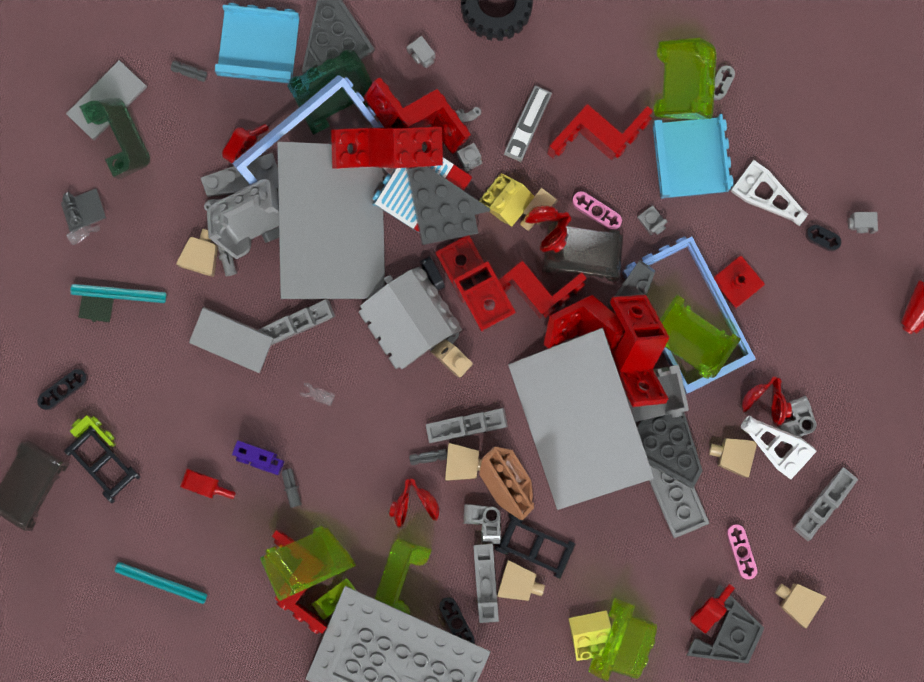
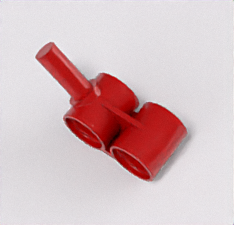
[222,124,269,164]
[180,469,235,499]
[690,584,735,633]

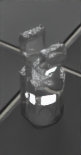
[66,224,100,245]
[300,383,335,406]

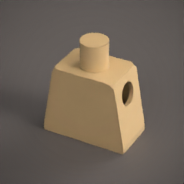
[520,188,558,231]
[177,229,218,277]
[430,339,473,378]
[709,439,757,478]
[445,443,482,481]
[497,560,545,601]
[775,583,826,628]

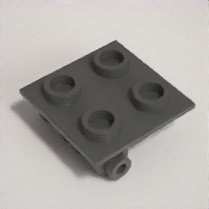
[61,189,106,232]

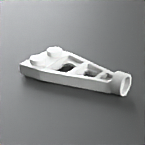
[731,160,808,226]
[741,416,817,479]

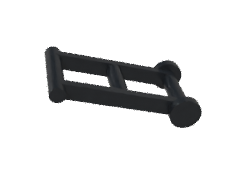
[64,426,141,504]
[494,514,576,579]

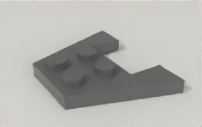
[686,585,764,664]

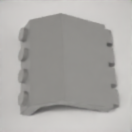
[358,266,462,369]

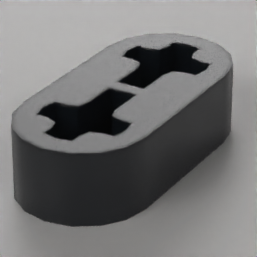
[806,225,842,252]
[420,256,445,291]

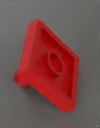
[714,256,765,309]

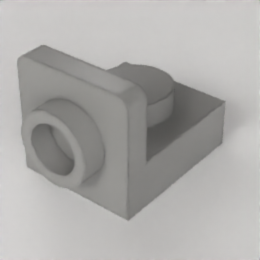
[637,205,668,235]

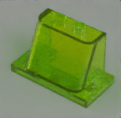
[588,598,657,681]

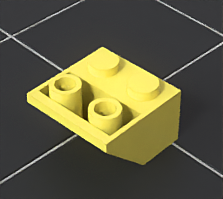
[479,173,535,227]
[569,610,615,661]

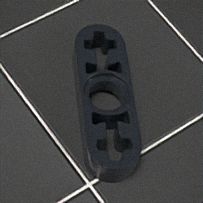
[37,369,88,410]
[439,597,475,644]

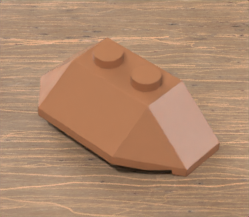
[479,447,534,520]

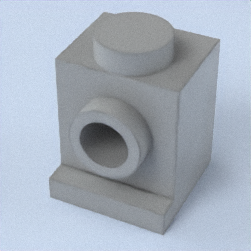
[407,36,435,68]
[457,143,483,172]
[848,212,878,234]

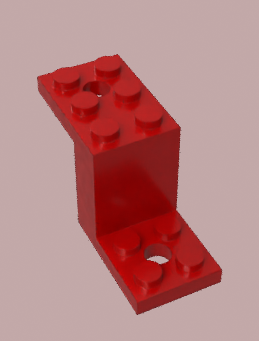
[363,77,471,154]
[547,104,653,161]
[331,127,443,169]
[435,235,516,332]
[483,261,587,318]
[544,295,657,356]
[610,295,670,407]
[271,530,328,634]

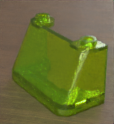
[654,37,716,120]
[659,295,741,379]
[260,525,356,601]
[374,539,432,615]

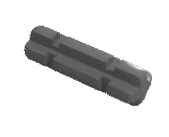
[170,61,208,82]
[409,449,447,465]

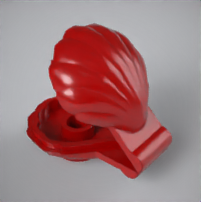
[525,205,571,252]
[742,377,792,427]
[389,479,439,528]

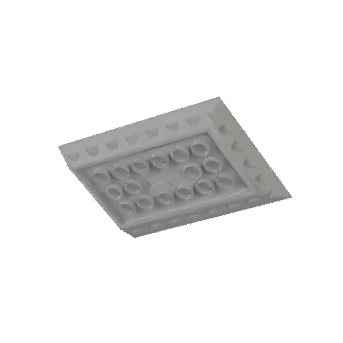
[277,142,385,299]
[508,328,654,510]
[306,586,491,682]

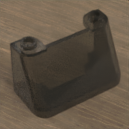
[542,222,624,282]
[0,441,70,531]

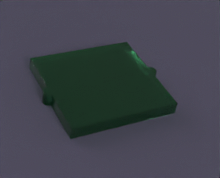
[78,285,114,323]

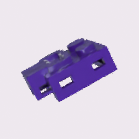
[232,440,285,476]

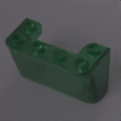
[287,50,372,135]
[79,98,150,180]

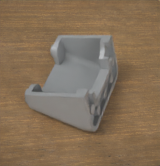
[207,179,279,259]
[626,365,689,422]

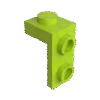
[70,415,116,447]
[312,578,356,620]

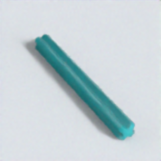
[70,284,167,303]
[115,562,207,604]

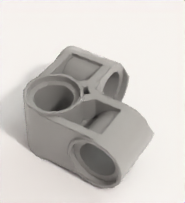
[777,396,817,444]
[463,504,501,544]

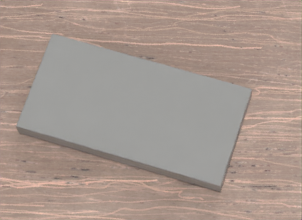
[66,60,147,140]
[189,307,274,373]
[649,466,710,538]

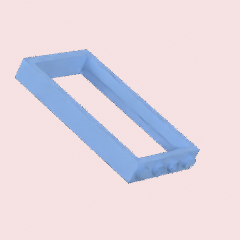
[232,75,384,185]
[622,236,756,395]

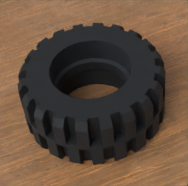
[461,0,533,41]

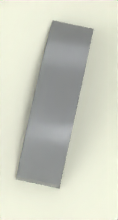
[473,543,499,623]

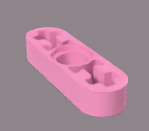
[572,192,622,231]
[727,525,757,579]

